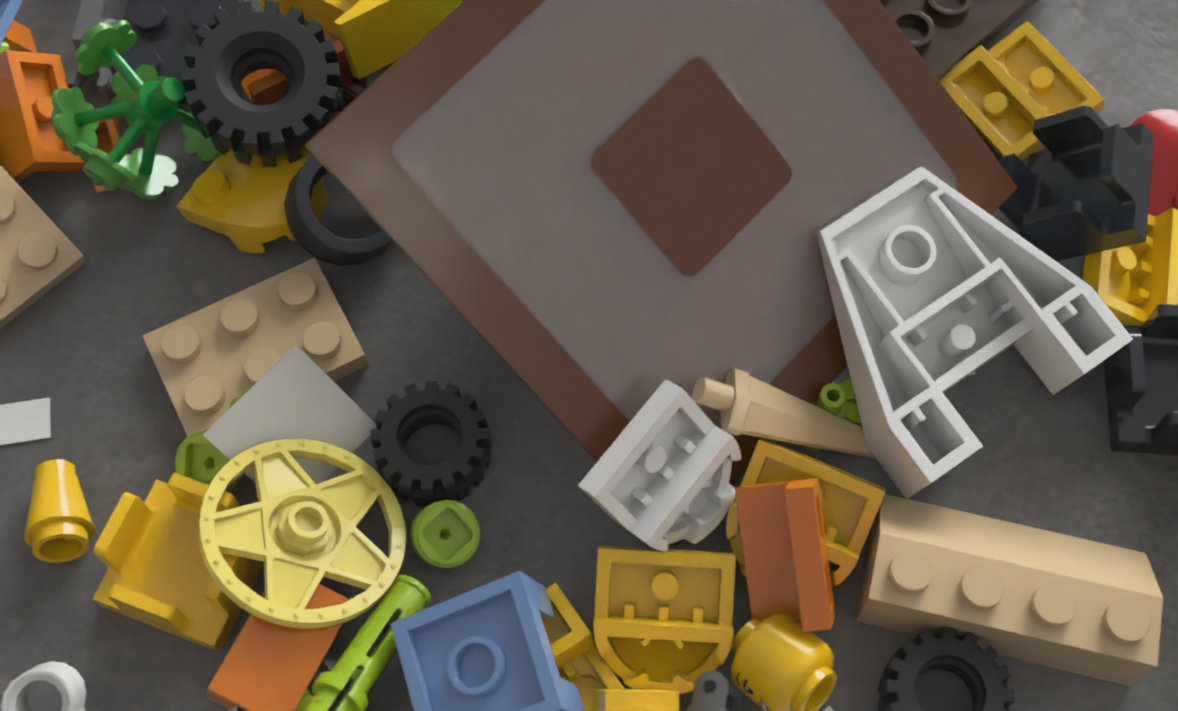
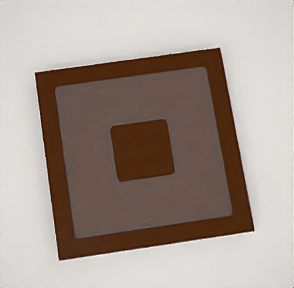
[305,0,1018,546]

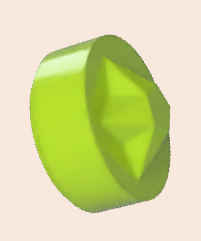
[175,431,244,492]
[410,500,480,568]

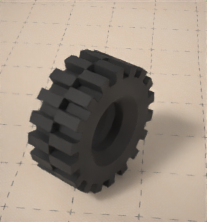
[181,0,343,167]

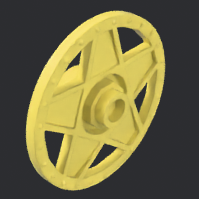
[198,438,406,629]

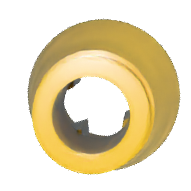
[24,459,95,563]

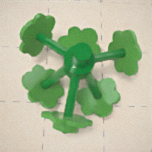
[51,20,221,200]

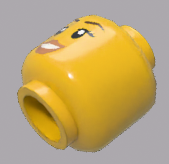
[730,614,837,711]

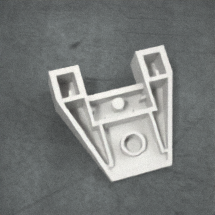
[817,166,1133,499]

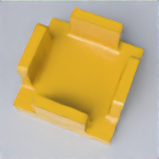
[93,473,264,653]

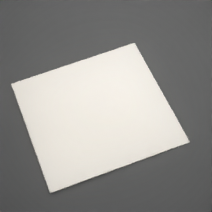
[203,345,377,484]

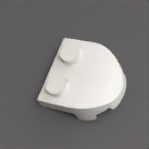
[578,379,741,552]

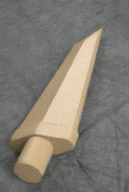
[692,368,876,459]

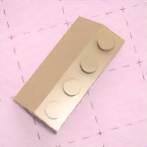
[856,494,1163,686]

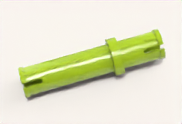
[304,575,431,711]

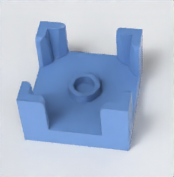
[391,571,585,711]

